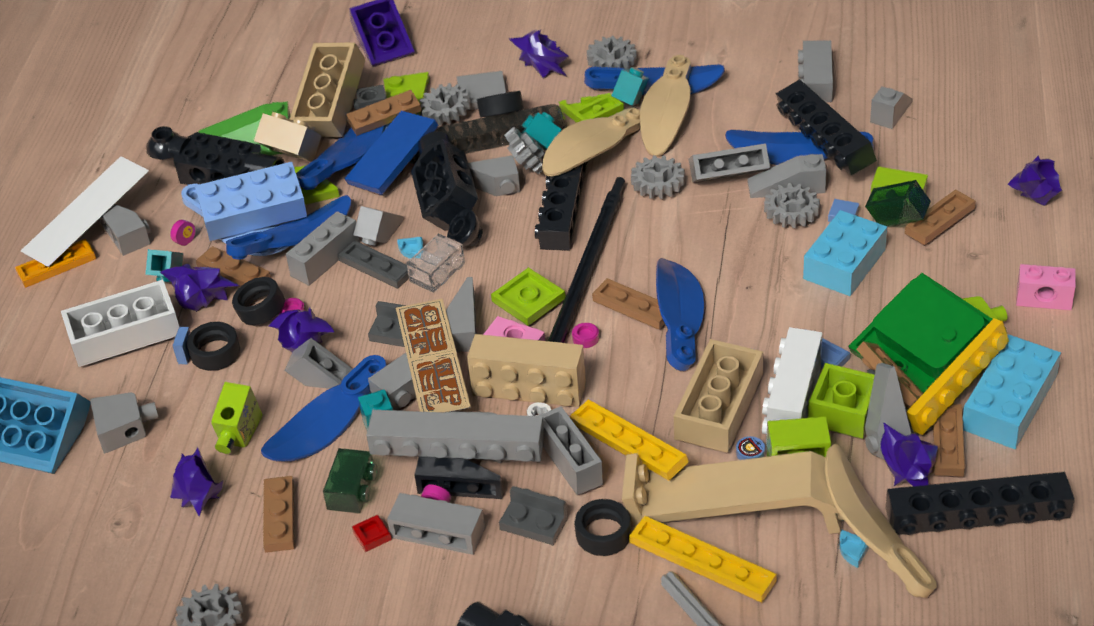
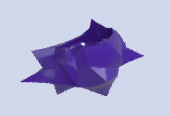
[509,30,569,78]
[1008,156,1062,206]
[160,264,239,312]
[268,307,334,352]
[881,422,938,486]
[170,448,223,517]

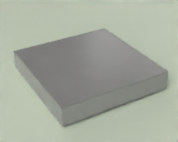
[457,71,506,110]

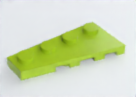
[383,72,429,116]

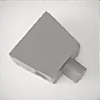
[90,392,159,454]

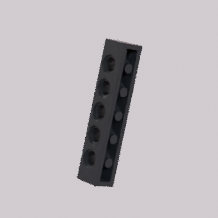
[775,79,877,176]
[535,161,588,251]
[885,472,1074,535]

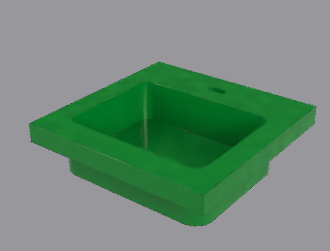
[848,272,1007,393]

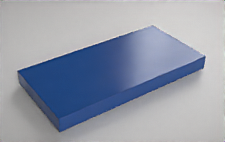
[345,111,439,195]

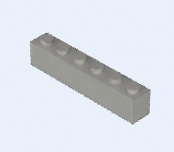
[366,410,544,462]

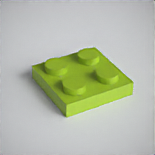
[491,267,565,326]

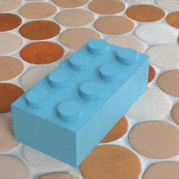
[963,334,1061,449]

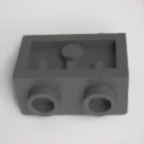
[368,301,406,347]
[499,486,567,546]

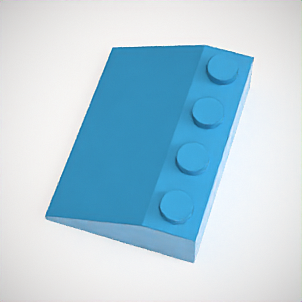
[0,377,91,474]

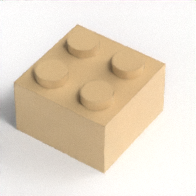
[254,112,321,162]

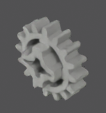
[586,36,637,69]
[420,83,471,125]
[504,127,545,175]
[631,155,684,199]
[764,183,820,228]
[175,584,243,626]

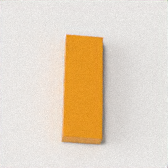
[15,239,96,288]

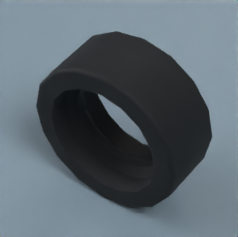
[477,91,524,117]
[232,277,285,326]
[187,321,240,371]
[574,499,632,556]

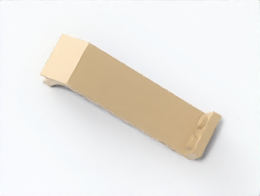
[622,451,844,534]

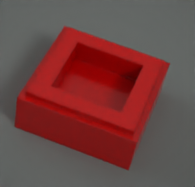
[352,514,392,552]

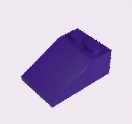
[349,0,415,67]

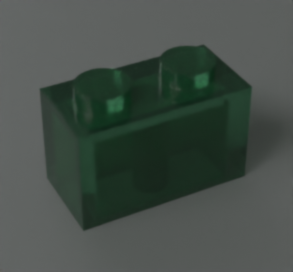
[865,180,931,226]
[323,448,378,514]

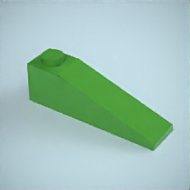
[198,101,291,155]

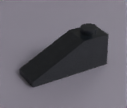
[414,457,503,499]

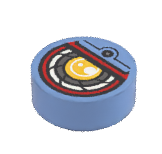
[736,436,765,460]

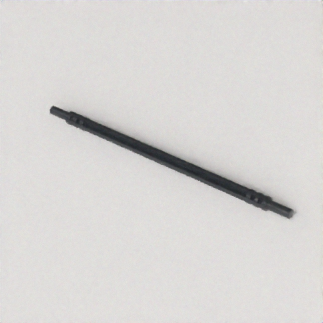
[548,177,625,343]

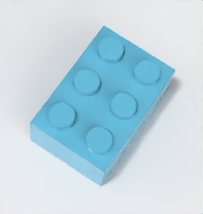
[803,210,887,297]

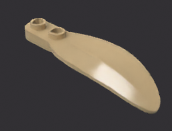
[640,55,691,157]
[542,108,641,176]
[825,444,937,598]

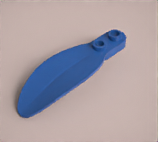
[584,64,725,96]
[296,125,385,190]
[725,130,874,165]
[226,195,351,259]
[656,258,704,371]
[261,355,387,461]

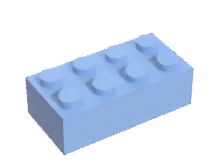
[195,162,307,241]

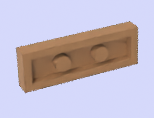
[346,90,421,136]
[905,189,976,245]
[196,246,271,287]
[592,278,665,330]
[856,341,923,408]
[933,404,965,477]
[263,476,294,553]

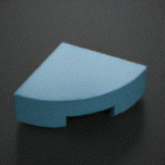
[397,237,424,260]
[839,530,869,568]

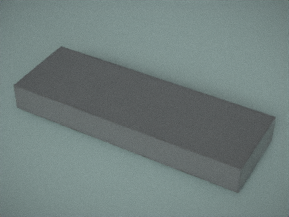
[338,240,414,289]

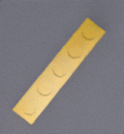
[906,318,1009,435]
[569,399,689,481]
[629,516,777,603]

